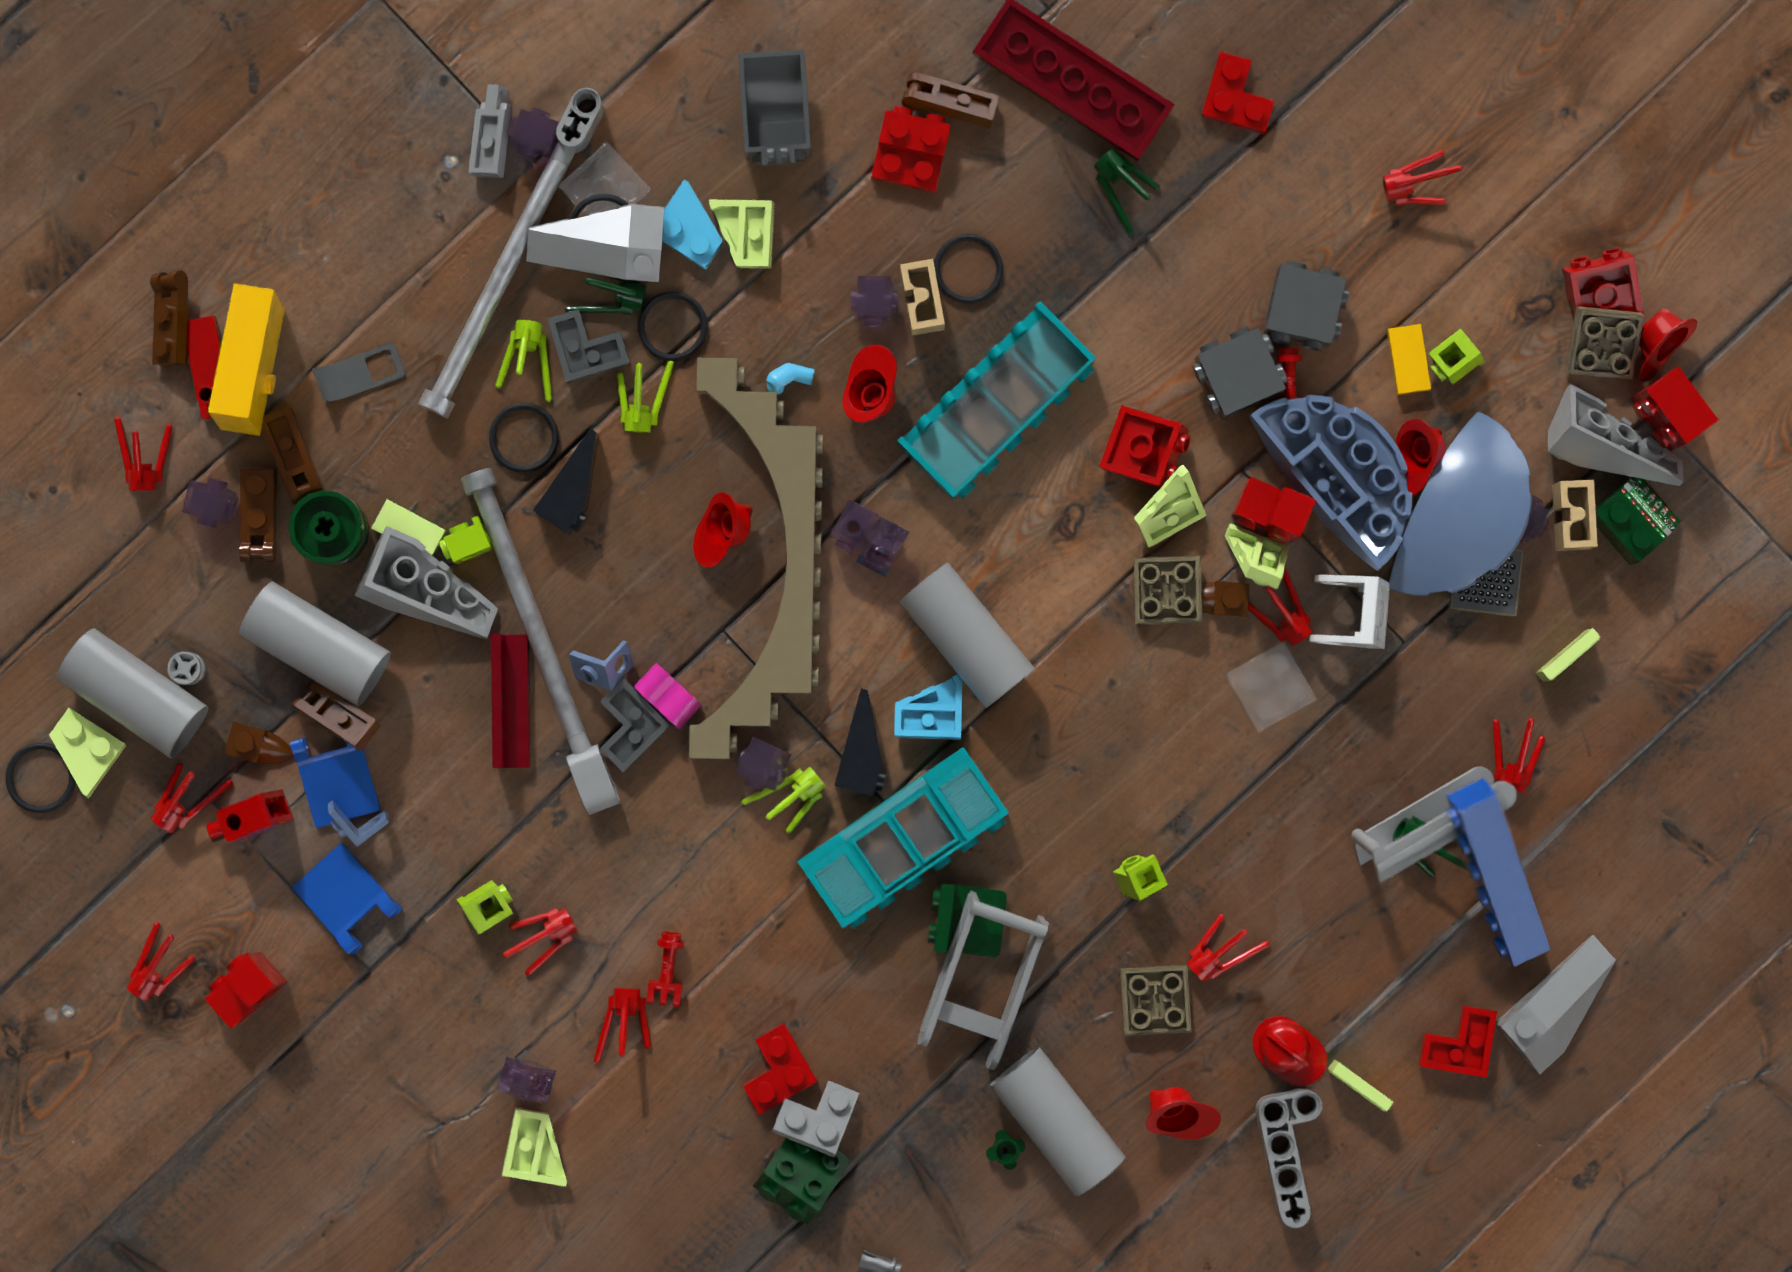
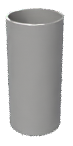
[899,562,1035,708]
[239,581,391,706]
[56,628,209,758]
[989,1047,1126,1196]

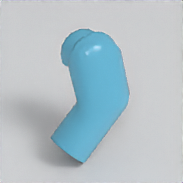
[767,363,815,394]

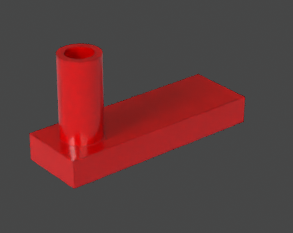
[186,315,222,420]

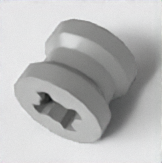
[167,652,206,685]

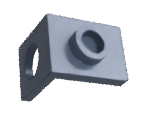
[569,640,634,691]
[327,800,389,847]

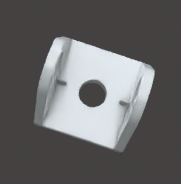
[1309,575,1390,649]

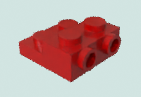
[871,106,951,194]
[1562,248,1645,320]
[1099,405,1191,489]

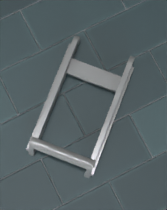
[1351,766,1517,883]
[918,891,1049,1070]

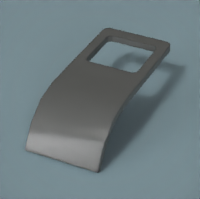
[312,343,406,403]

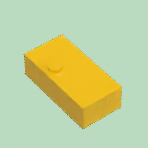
[208,284,285,436]

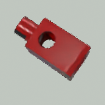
[207,789,294,843]

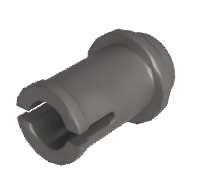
[858,1250,903,1272]

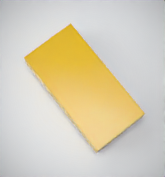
[1387,324,1431,395]

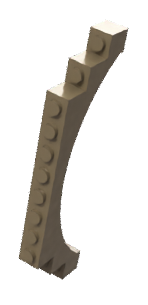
[689,357,823,759]

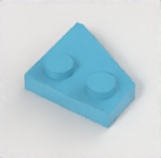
[662,179,723,270]
[894,674,962,740]

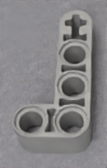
[1255,1088,1322,1228]

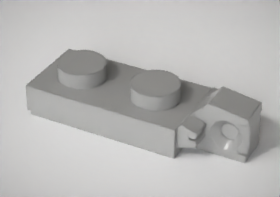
[468,84,511,178]

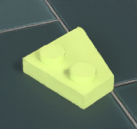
[709,199,775,269]
[1134,465,1207,548]
[1225,523,1289,589]
[49,708,126,799]
[502,1107,567,1187]

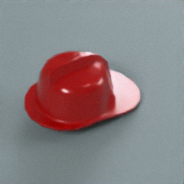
[1639,309,1697,382]
[842,345,897,422]
[1395,419,1446,496]
[693,492,753,568]
[1252,1016,1327,1086]
[1146,1087,1221,1140]

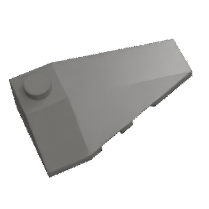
[526,204,664,282]
[1548,384,1684,486]
[354,526,498,639]
[1495,935,1616,1074]

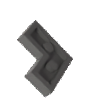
[547,309,631,384]
[600,678,671,773]

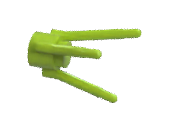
[495,320,552,402]
[617,360,674,433]
[741,767,826,834]

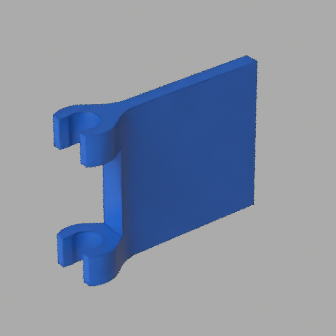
[290,737,381,828]
[292,842,403,955]

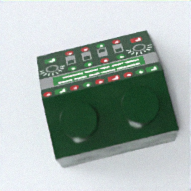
[1595,477,1681,565]

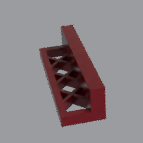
[491,633,531,768]

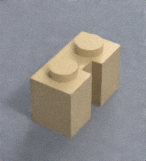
[900,259,945,336]
[1552,480,1598,551]

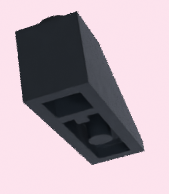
[533,428,599,536]
[834,688,887,796]

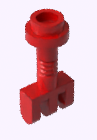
[1272,348,1302,402]
[646,931,684,1008]

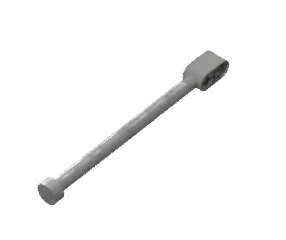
[418,88,604,419]
[460,468,621,815]

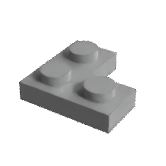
[772,1081,859,1157]

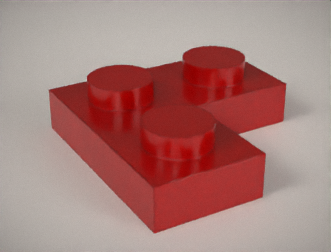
[1201,51,1274,135]
[1418,1005,1497,1078]
[743,1023,818,1115]

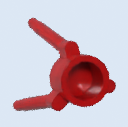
[1382,151,1463,206]
[114,417,173,491]
[1248,568,1313,647]
[1493,718,1545,793]
[151,763,233,833]
[502,908,578,976]
[1187,914,1270,983]
[126,922,195,1001]
[594,988,651,1063]

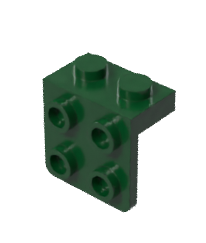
[927,883,1007,957]
[753,1138,850,1225]

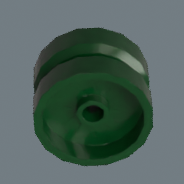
[288,490,370,567]

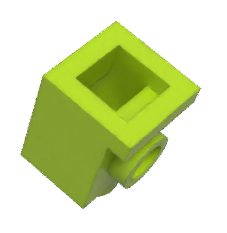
[1429,328,1485,385]
[439,516,494,564]
[1113,855,1168,901]
[456,880,513,935]

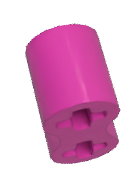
[634,662,702,730]

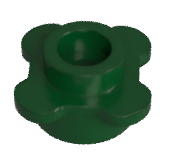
[986,1130,1025,1170]

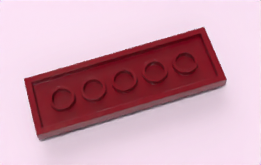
[972,0,1175,162]

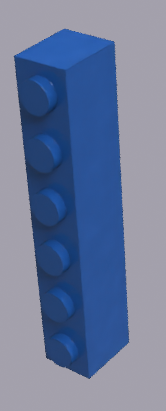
[1446,778,1551,967]

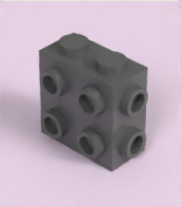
[1263,261,1350,351]
[1192,327,1287,420]

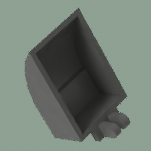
[738,50,812,166]

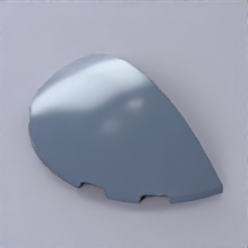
[1249,395,1412,571]
[1389,411,1533,597]

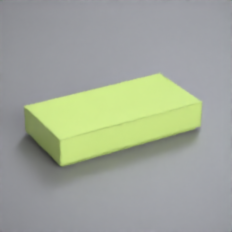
[371,499,447,556]
[1536,628,1600,682]
[1328,1059,1394,1112]

